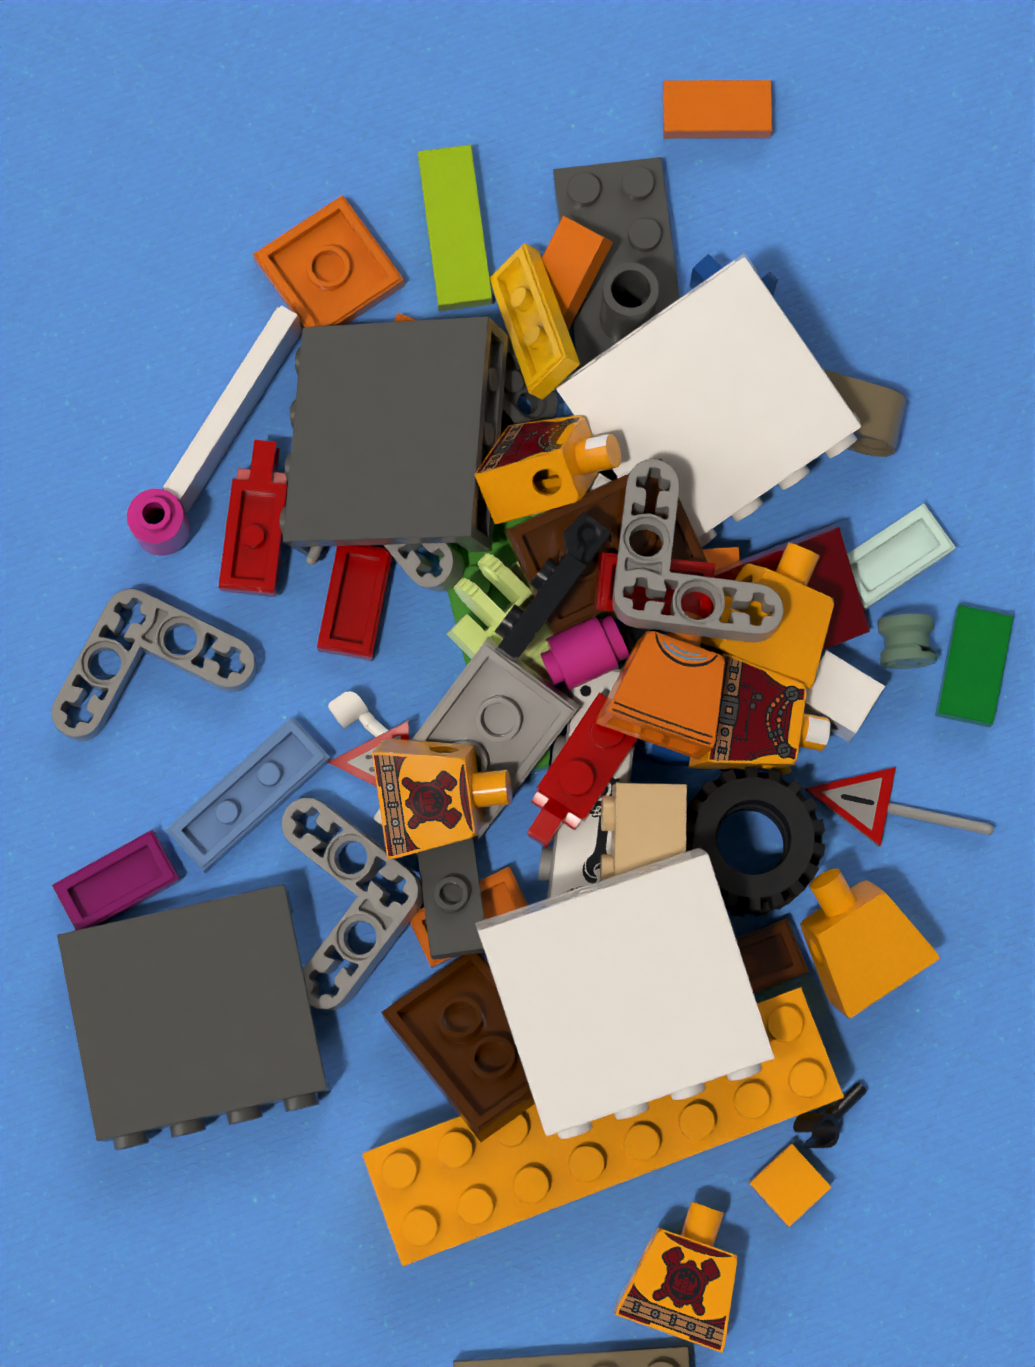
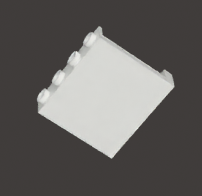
[556,252,861,547]
[475,848,774,1139]

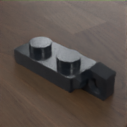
[494,512,611,661]

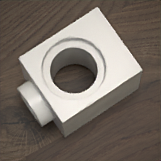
[804,651,885,743]

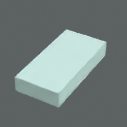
[847,503,956,612]

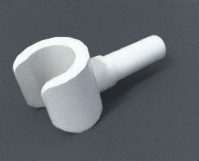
[328,691,389,737]

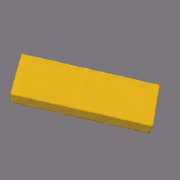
[489,243,580,400]

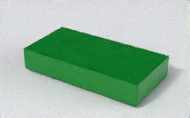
[935,605,1014,728]

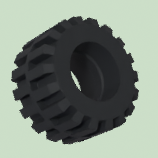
[686,767,825,917]

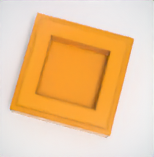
[748,1144,832,1227]

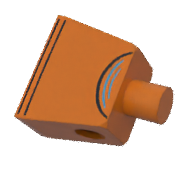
[596,611,725,760]

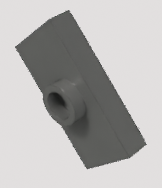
[417,837,485,960]

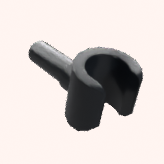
[793,1083,867,1148]

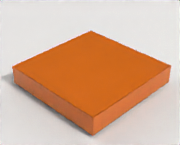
[253,195,405,328]

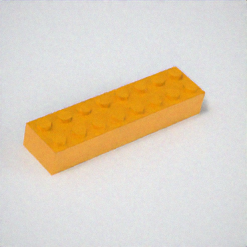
[362,987,844,1266]

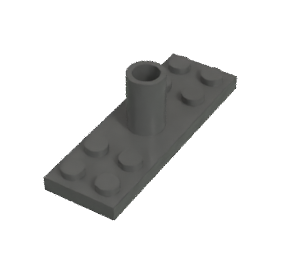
[553,157,680,480]

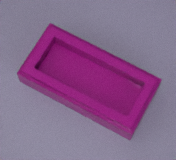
[52,830,181,930]

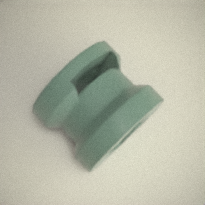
[877,614,937,669]

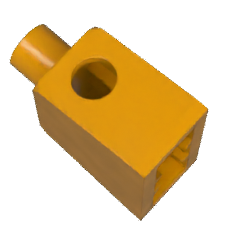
[701,542,834,689]
[801,868,940,1019]

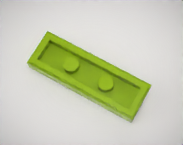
[417,145,492,311]

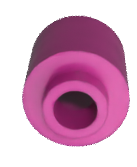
[127,489,190,556]
[540,615,629,691]

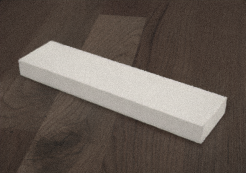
[163,305,302,513]

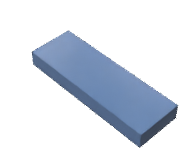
[166,716,331,873]

